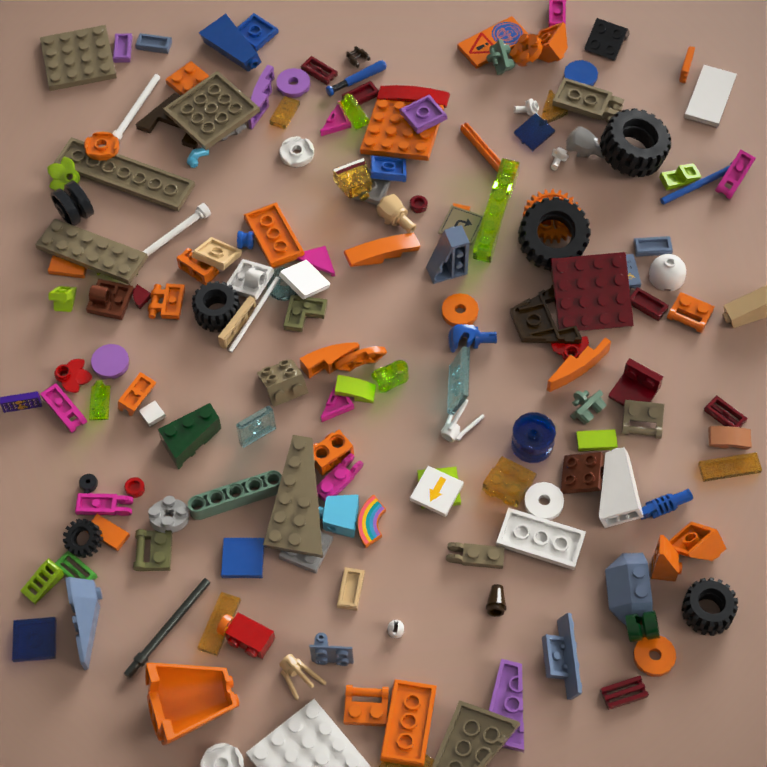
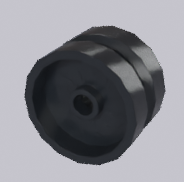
[50,180,94,226]

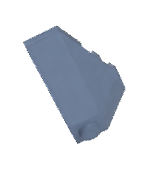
[65,577,103,670]

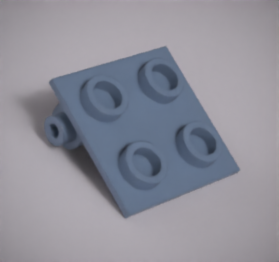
[309,633,354,666]

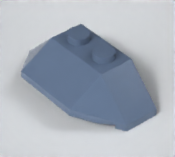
[605,553,653,625]

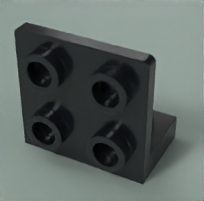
[584,18,630,61]

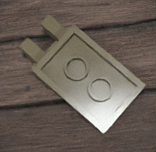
[552,78,624,122]

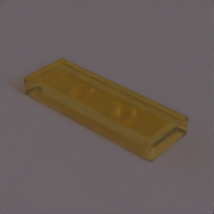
[698,452,762,482]
[197,592,241,656]

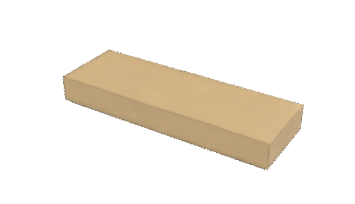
[218,296,256,349]

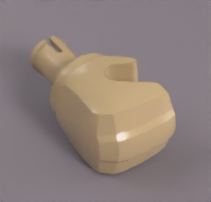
[376,194,417,233]

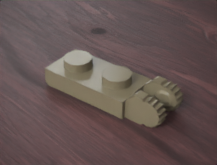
[446,542,505,569]

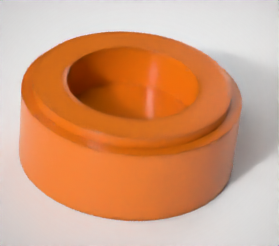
[216,614,234,636]

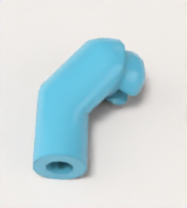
[187,148,209,168]

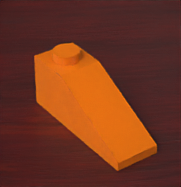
[651,535,682,581]

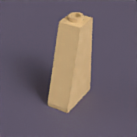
[722,285,767,328]

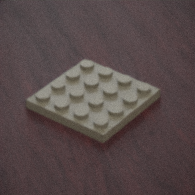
[40,25,117,91]
[163,71,260,150]

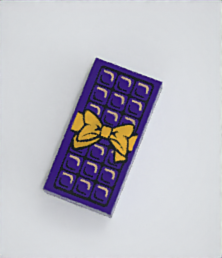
[0,391,42,413]

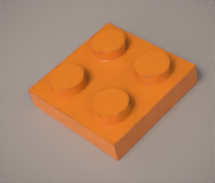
[166,61,209,96]

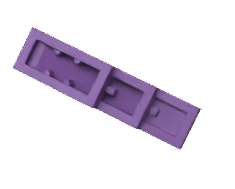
[248,64,275,130]

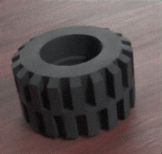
[192,281,240,332]
[682,577,738,636]

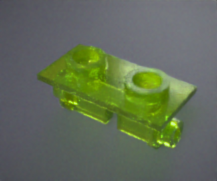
[338,93,370,130]
[89,380,111,420]

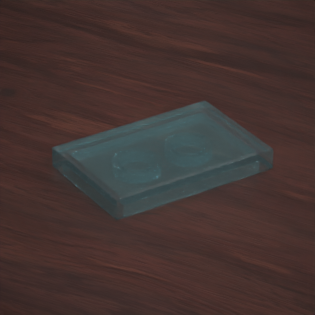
[447,346,470,415]

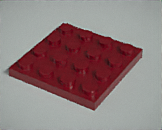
[551,252,634,332]

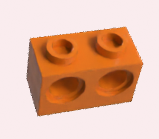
[313,430,354,476]

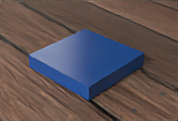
[237,13,279,52]
[370,155,407,182]
[221,538,264,578]

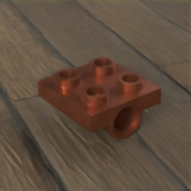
[86,279,134,320]
[561,452,604,494]

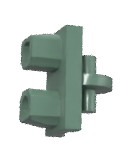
[486,39,515,75]
[570,390,607,424]

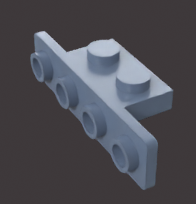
[542,613,582,700]

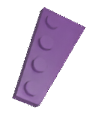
[489,659,524,753]

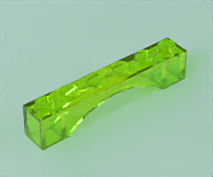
[473,158,520,263]

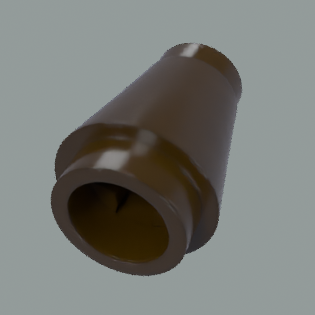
[486,584,507,617]

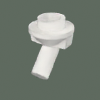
[514,99,539,116]
[551,147,569,170]

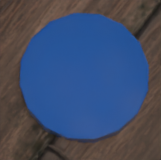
[564,60,598,86]

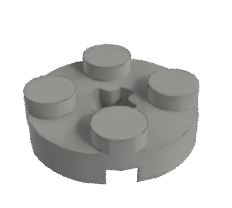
[148,496,189,533]

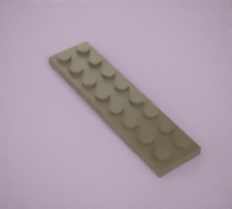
[54,137,195,212]

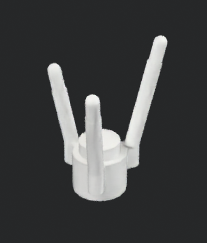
[441,399,485,442]

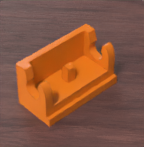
[176,248,219,285]
[118,372,156,416]

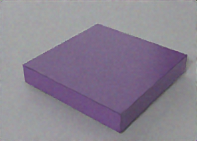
[400,95,447,134]

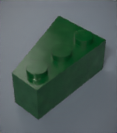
[158,403,221,470]

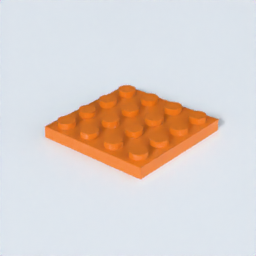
[360,99,444,161]

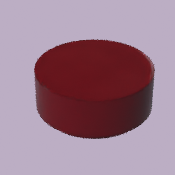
[410,195,428,213]

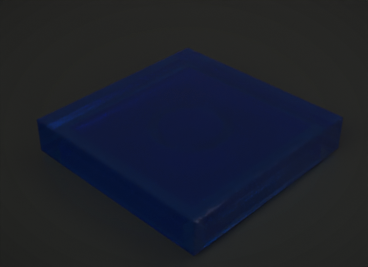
[12,617,57,662]

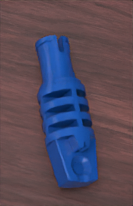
[641,489,693,520]

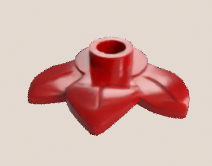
[551,336,589,361]
[54,359,93,393]

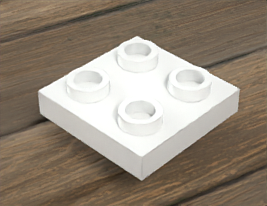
[227,259,275,300]

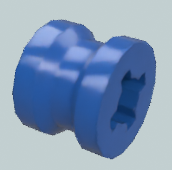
[237,231,254,249]

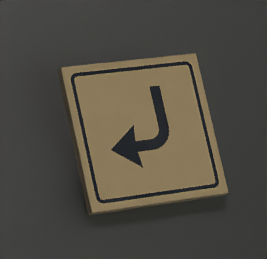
[438,205,485,245]

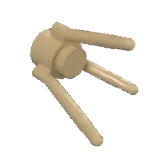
[279,654,326,700]

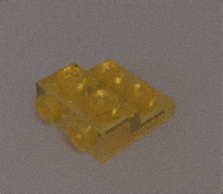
[482,456,537,508]

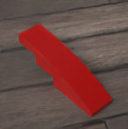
[377,85,450,108]

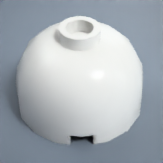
[649,254,686,291]

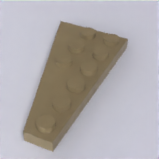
[263,435,323,558]
[432,700,521,767]

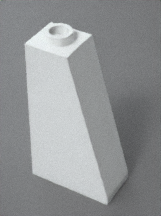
[599,447,644,528]

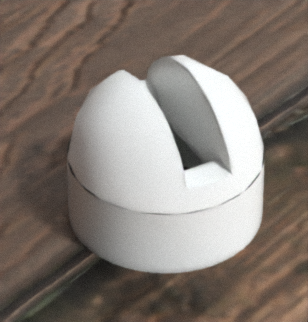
[388,620,404,638]

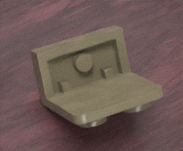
[257,360,308,407]

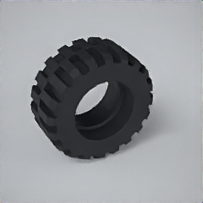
[600,108,671,177]
[518,197,591,270]

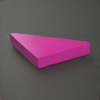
[320,101,351,136]
[296,246,335,277]
[320,380,354,422]

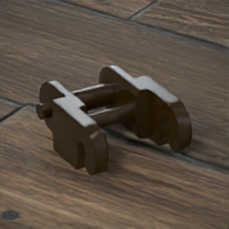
[346,46,370,68]

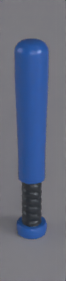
[326,60,387,96]

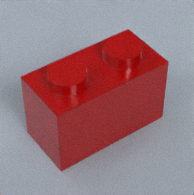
[225,612,275,659]

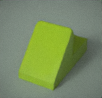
[48,286,77,312]

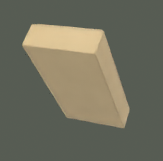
[337,567,365,611]

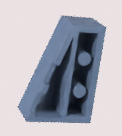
[426,225,469,284]

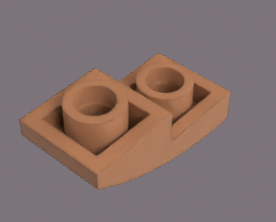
[708,426,752,450]

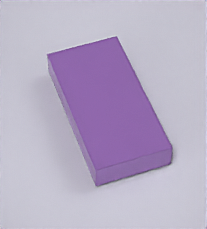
[113,33,133,63]

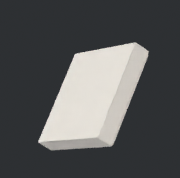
[279,260,330,300]

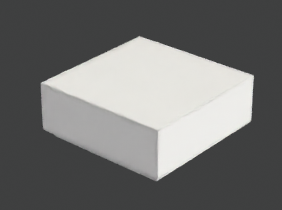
[139,401,166,427]

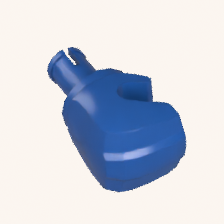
[448,324,497,353]

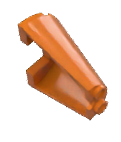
[145,663,239,745]

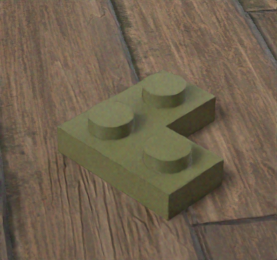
[284,295,328,332]

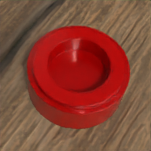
[124,477,145,498]

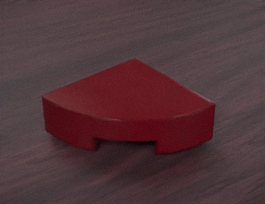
[133,284,151,309]

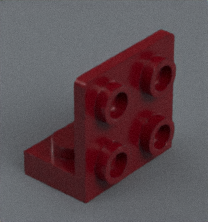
[608,358,664,406]

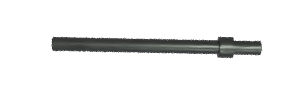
[124,578,210,679]

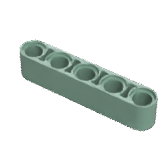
[188,470,282,520]

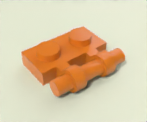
[148,283,185,320]

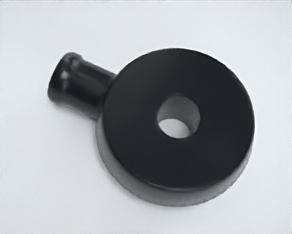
[79,474,98,493]

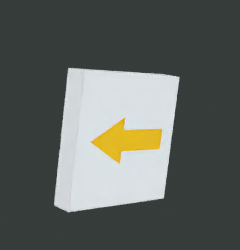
[410,466,464,517]

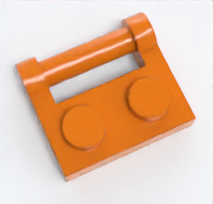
[667,292,715,333]
[344,685,389,727]

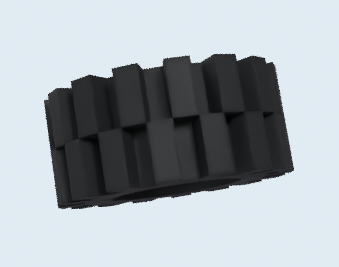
[63,519,103,558]

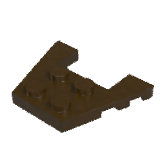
[136,93,198,149]
[510,285,582,344]

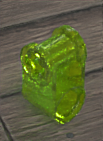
[371,360,409,393]

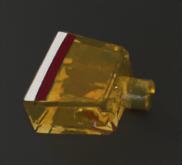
[333,158,372,201]

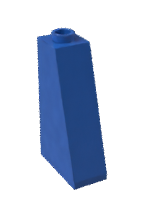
[199,14,262,72]

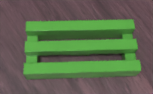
[55,551,98,580]

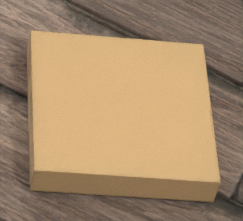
[192,237,242,271]

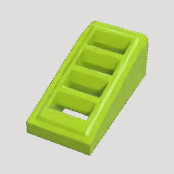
[20,558,65,604]

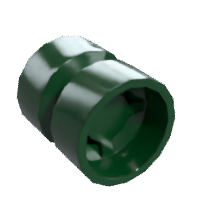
[625,611,660,642]

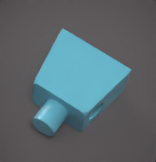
[319,495,359,538]

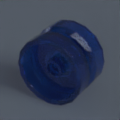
[511,412,556,463]

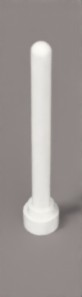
[142,203,211,256]

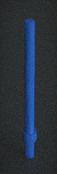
[660,163,732,205]

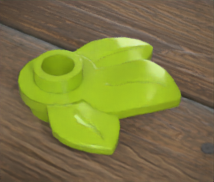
[47,157,80,190]

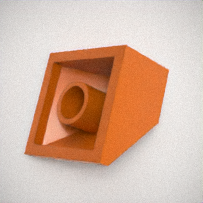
[526,22,568,63]
[669,522,727,561]

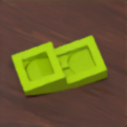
[659,163,702,190]
[335,375,376,403]

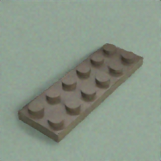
[35,219,148,285]

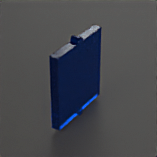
[514,113,555,151]

